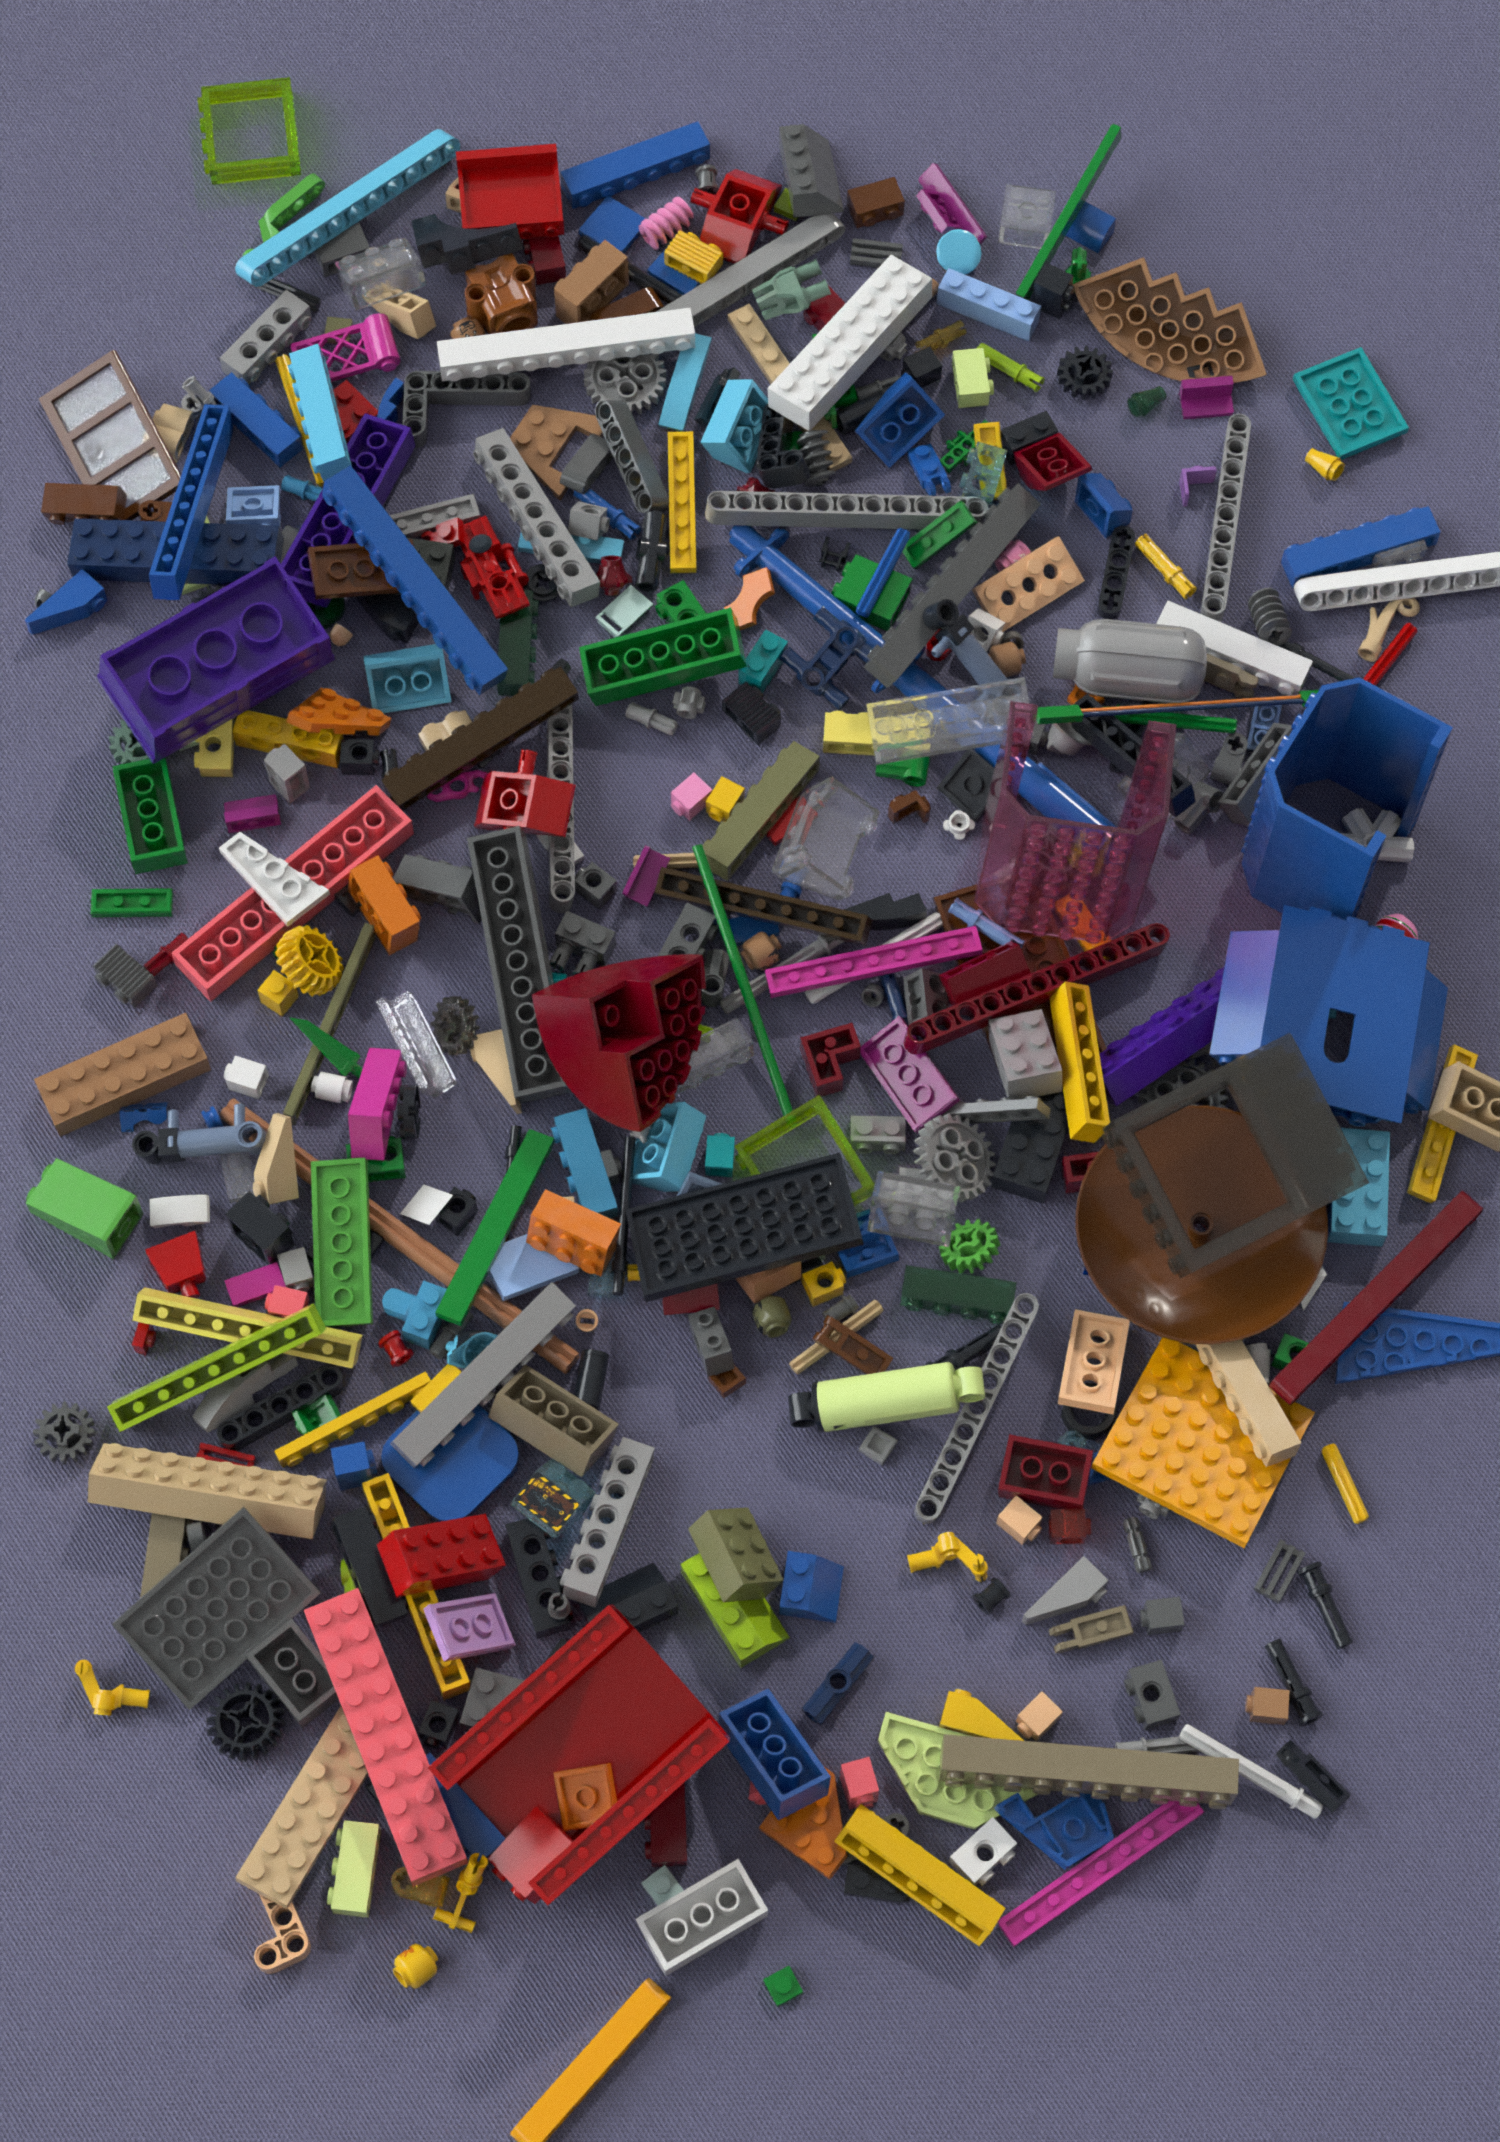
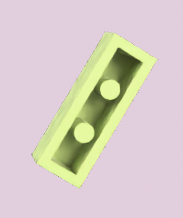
[327,1820,381,1918]

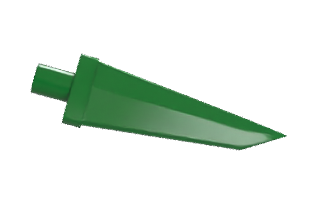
[290,1018,363,1079]

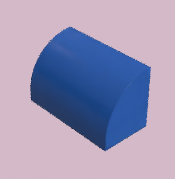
[1066,201,1116,253]

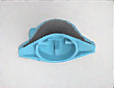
[446,1329,498,1369]

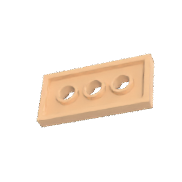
[971,536,1085,632]
[1058,1309,1130,1415]

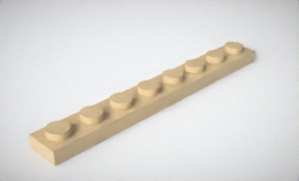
[728,304,852,471]

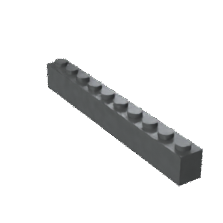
[864,483,1041,688]

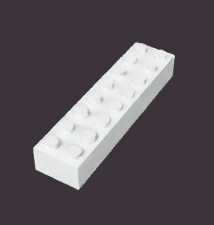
[768,255,932,431]

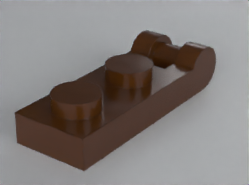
[812,1315,893,1375]

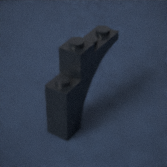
[411,214,524,275]

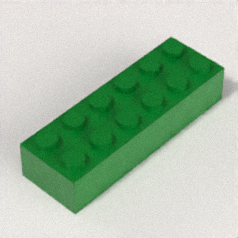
[579,607,747,706]

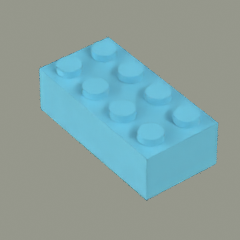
[1327,1127,1390,1247]

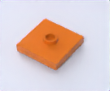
[554,1763,617,1831]

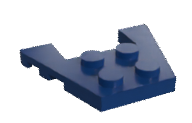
[994,1793,1114,1870]

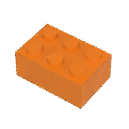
[348,855,421,956]
[526,1189,621,1277]

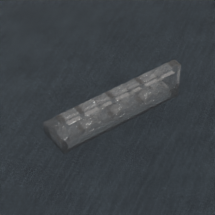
[376,991,457,1098]

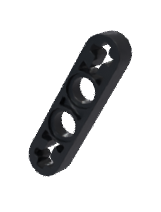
[1098,526,1135,620]

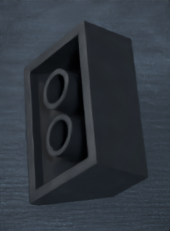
[577,1562,678,1632]

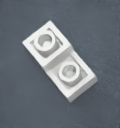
[150,1195,210,1228]

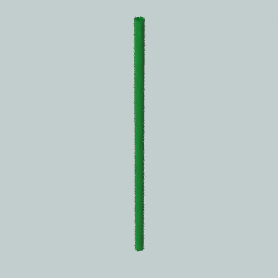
[692,844,797,1126]

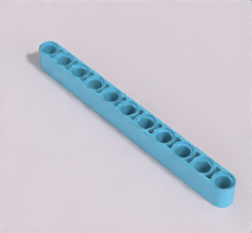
[235,129,461,287]

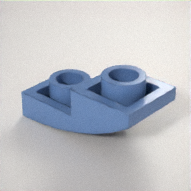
[1247,705,1282,751]

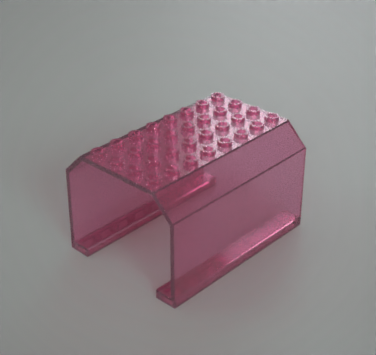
[974,701,1176,944]

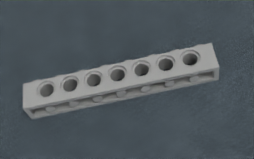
[473,428,600,607]

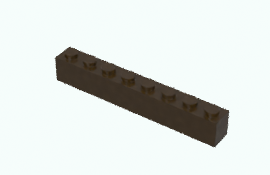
[381,666,579,811]
[654,867,873,946]

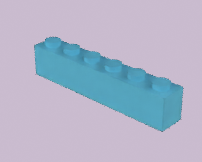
[288,344,352,482]

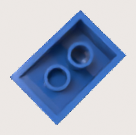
[855,372,945,468]

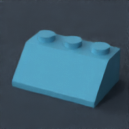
[700,379,768,473]
[363,644,452,713]
[632,1102,706,1192]

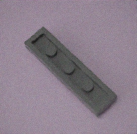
[941,1096,1050,1124]

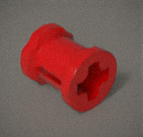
[378,1330,414,1367]

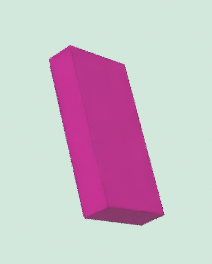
[224,1262,286,1307]

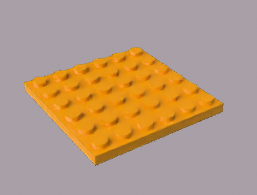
[1091,1337,1315,1548]

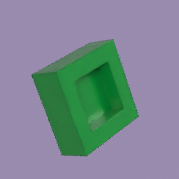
[763,1966,803,2007]

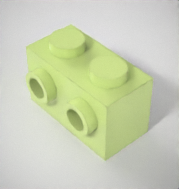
[952,348,994,408]

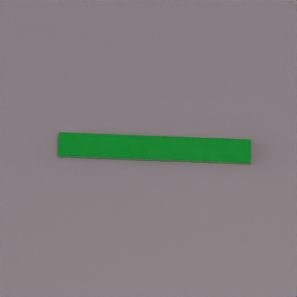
[1016,124,1122,300]
[435,1129,555,1326]

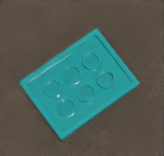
[1292,347,1409,460]

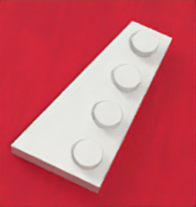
[219,832,330,927]

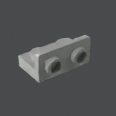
[850,1116,906,1154]

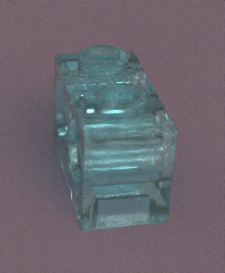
[959,442,1007,505]

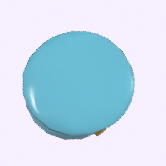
[936,229,982,275]

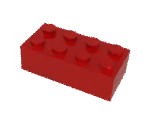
[377,1514,506,1597]

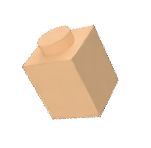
[996,1496,1042,1545]
[1016,1692,1063,1742]

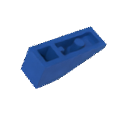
[25,569,107,635]

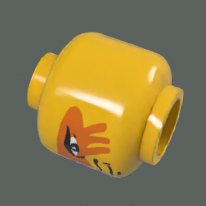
[393,1943,438,1989]

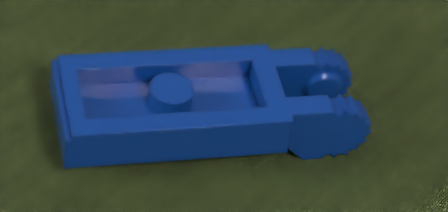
[907,443,951,496]

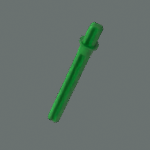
[1103,704,1237,734]

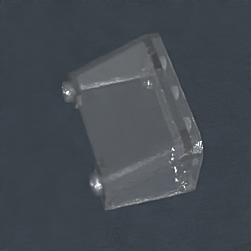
[772,776,880,900]

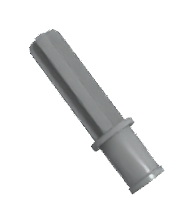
[1115,1736,1200,1754]

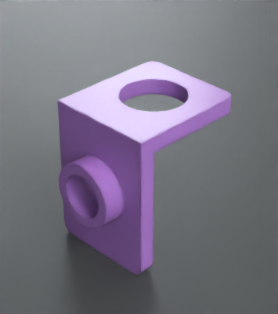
[1179,466,1217,507]

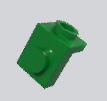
[292,1394,341,1435]

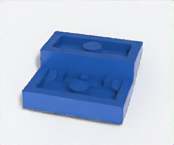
[837,1206,899,1278]

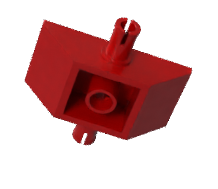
[690,169,789,264]
[474,749,576,837]

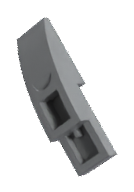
[192,1353,298,1433]

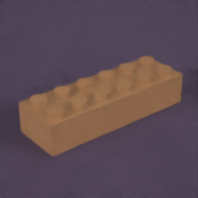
[34,1012,211,1137]

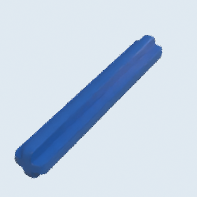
[856,528,910,618]

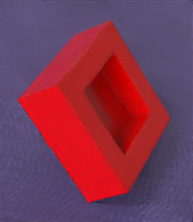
[132,1322,156,1355]

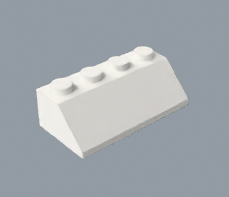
[636,1859,768,1976]

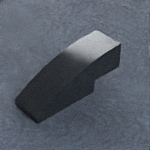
[844,893,927,930]

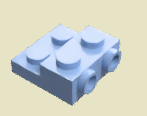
[226,485,281,528]

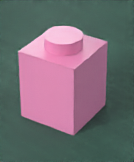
[671,773,712,821]

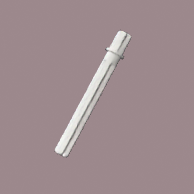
[1179,1724,1323,1818]

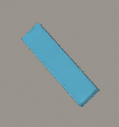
[518,533,624,564]

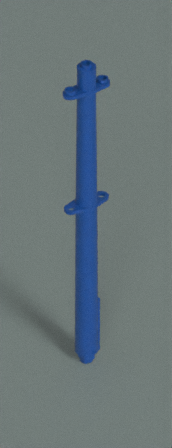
[729,525,1130,867]

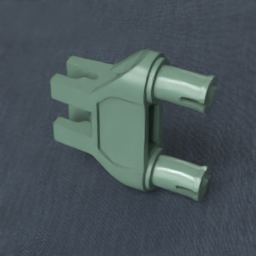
[752,259,831,320]

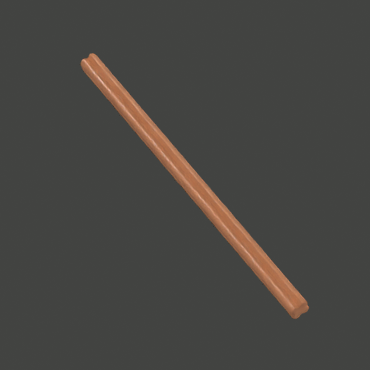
[220,1098,580,1374]

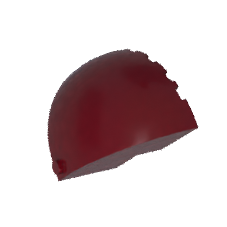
[532,954,706,1132]

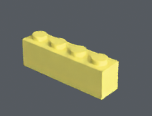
[823,711,931,757]

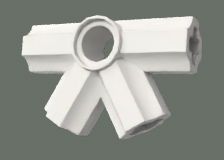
[1340,808,1414,862]

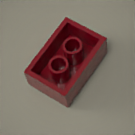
[998,1434,1093,1513]

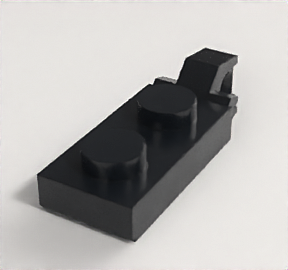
[694,367,741,430]
[1276,1740,1350,1813]
[844,1864,910,1904]

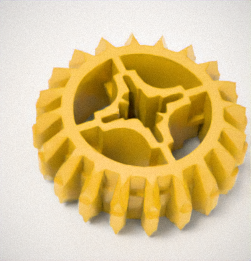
[275,925,344,996]

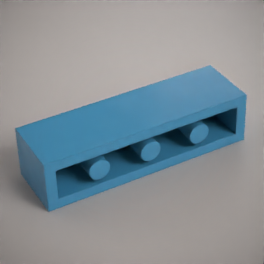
[551,1108,618,1218]

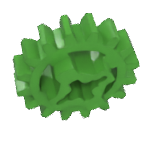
[939,1219,1001,1274]

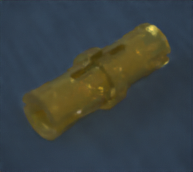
[915,320,967,351]

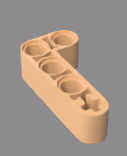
[254,1894,311,1974]

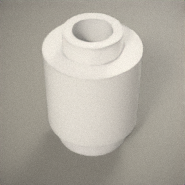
[311,1072,353,1104]

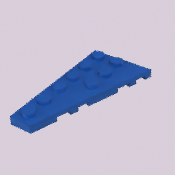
[1335,1302,1500,1384]

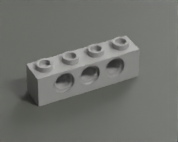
[220,289,312,384]

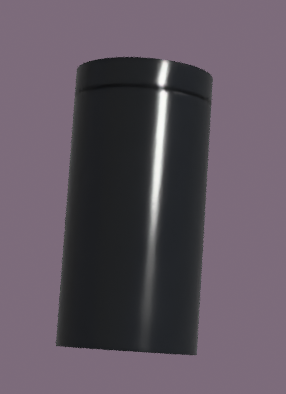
[836,392,883,435]
[574,1349,609,1411]

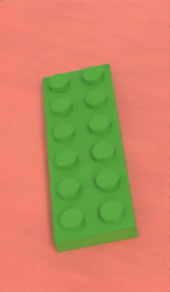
[311,1158,373,1327]

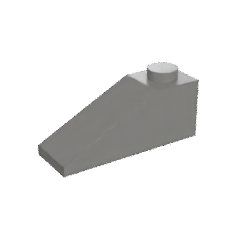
[1022,1556,1108,1625]

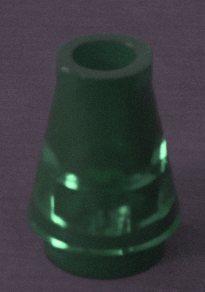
[1127,386,1167,417]

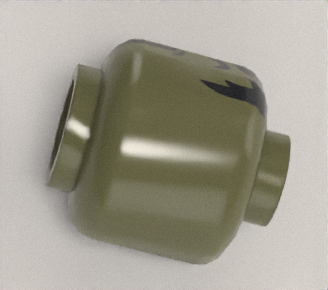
[752,1294,792,1338]

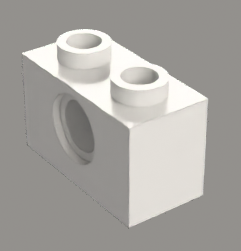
[949,1817,1017,1886]

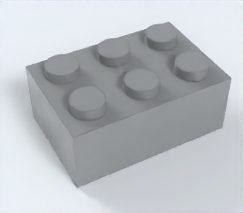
[988,1009,1062,1100]

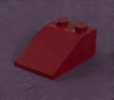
[1014,432,1092,491]

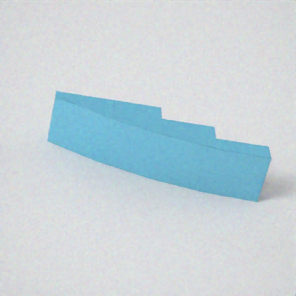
[658,333,712,432]

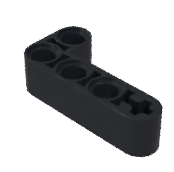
[756,403,811,489]

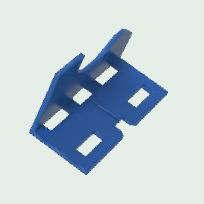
[119,1102,168,1132]

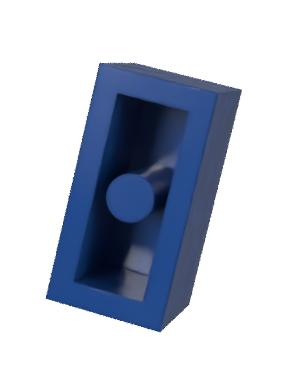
[330,1442,378,1491]

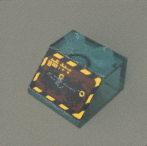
[510,1458,596,1539]

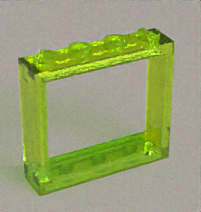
[197,77,301,185]
[735,1095,878,1206]

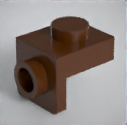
[888,790,931,824]

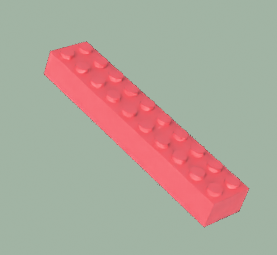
[172,785,414,1002]
[304,1588,468,1887]

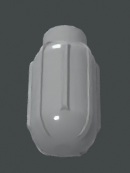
[1053,619,1207,703]

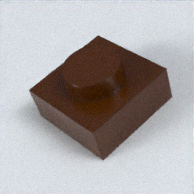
[707,1365,747,1398]

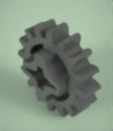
[33,1401,96,1464]

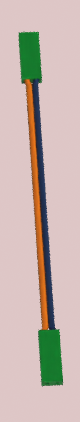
[1033,690,1319,725]

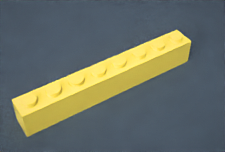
[132,1287,363,1368]

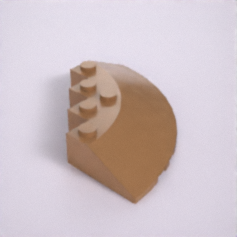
[1073,257,1267,383]

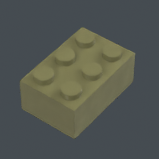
[688,1507,784,1602]

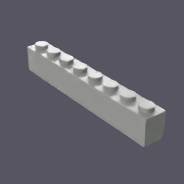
[390,1282,576,1468]

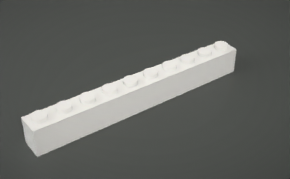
[437,308,695,381]

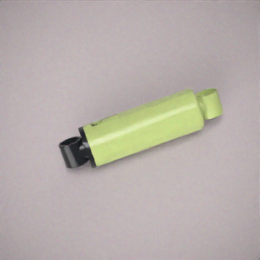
[788,1362,985,1433]

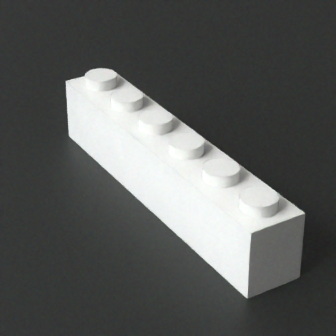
[1156,601,1313,696]

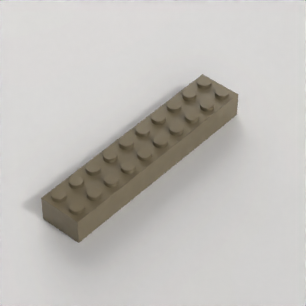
[939,1734,1239,1809]

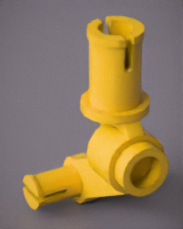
[907,1532,988,1582]
[75,1660,150,1716]
[433,1853,488,1933]

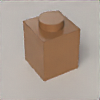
[1245,1687,1290,1725]

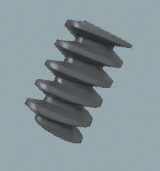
[797,430,836,487]
[1248,587,1292,646]

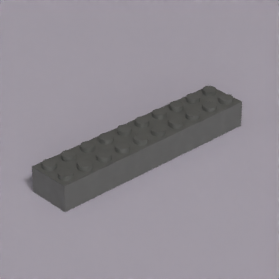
[467,826,572,1104]

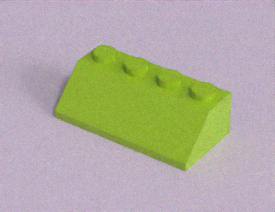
[680,1553,790,1668]

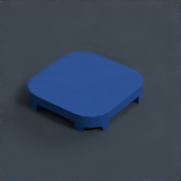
[381,1404,519,1523]

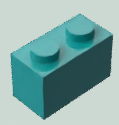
[738,629,788,693]

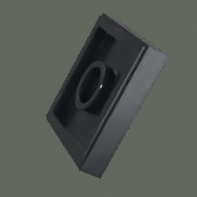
[937,747,1011,822]

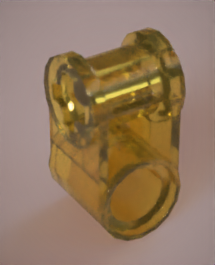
[391,1867,450,1908]

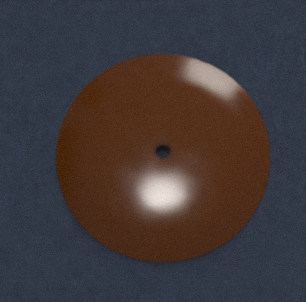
[1075,1105,1328,1345]

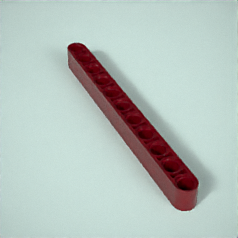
[903,923,1170,1055]
[1269,1190,1484,1406]

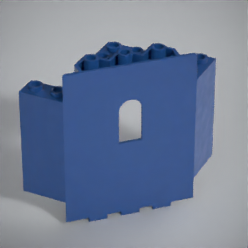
[1209,905,1448,1127]

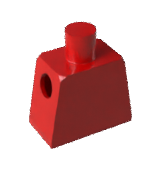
[145,1231,206,1299]

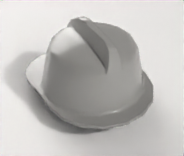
[1047,723,1091,756]

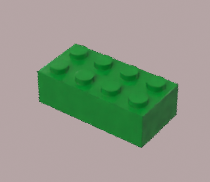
[112,758,188,875]

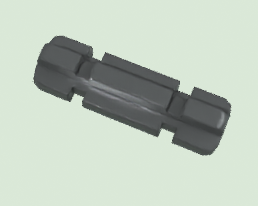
[1123,1517,1152,1573]

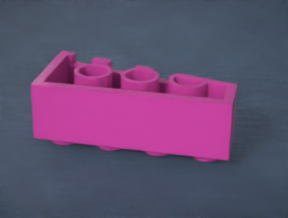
[348,1048,407,1160]

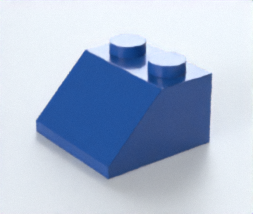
[1074,473,1133,538]
[779,1551,844,1623]

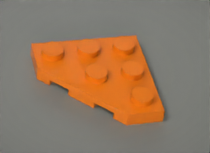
[286,687,392,736]
[759,1767,848,1880]

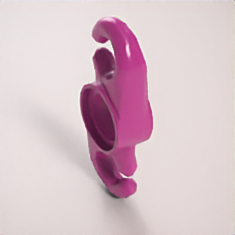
[427,770,487,802]

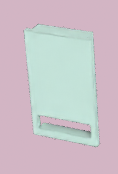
[595,585,653,638]

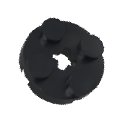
[397,1085,421,1140]

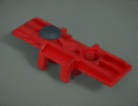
[460,515,530,619]

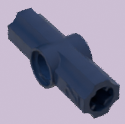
[801,1642,875,1726]

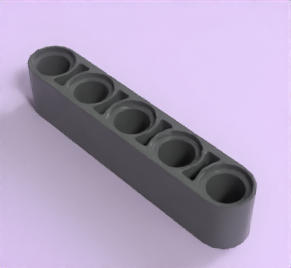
[595,400,669,513]

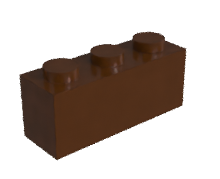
[41,483,127,525]

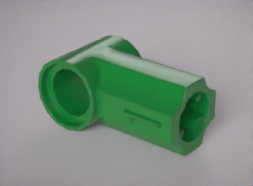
[875,752,930,787]

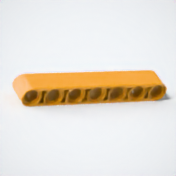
[510,1977,672,2142]

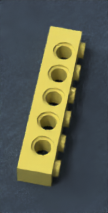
[194,718,235,777]

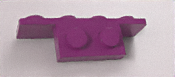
[916,163,987,245]

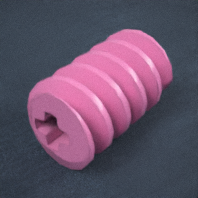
[639,197,694,250]

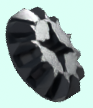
[523,564,559,603]

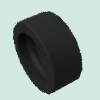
[1062,1383,1117,1440]

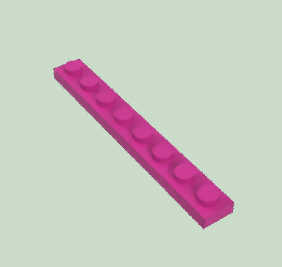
[765,926,983,998]
[997,1801,1204,1947]

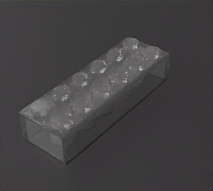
[866,677,1035,765]

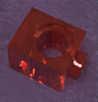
[1049,1509,1091,1544]

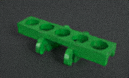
[940,420,989,473]

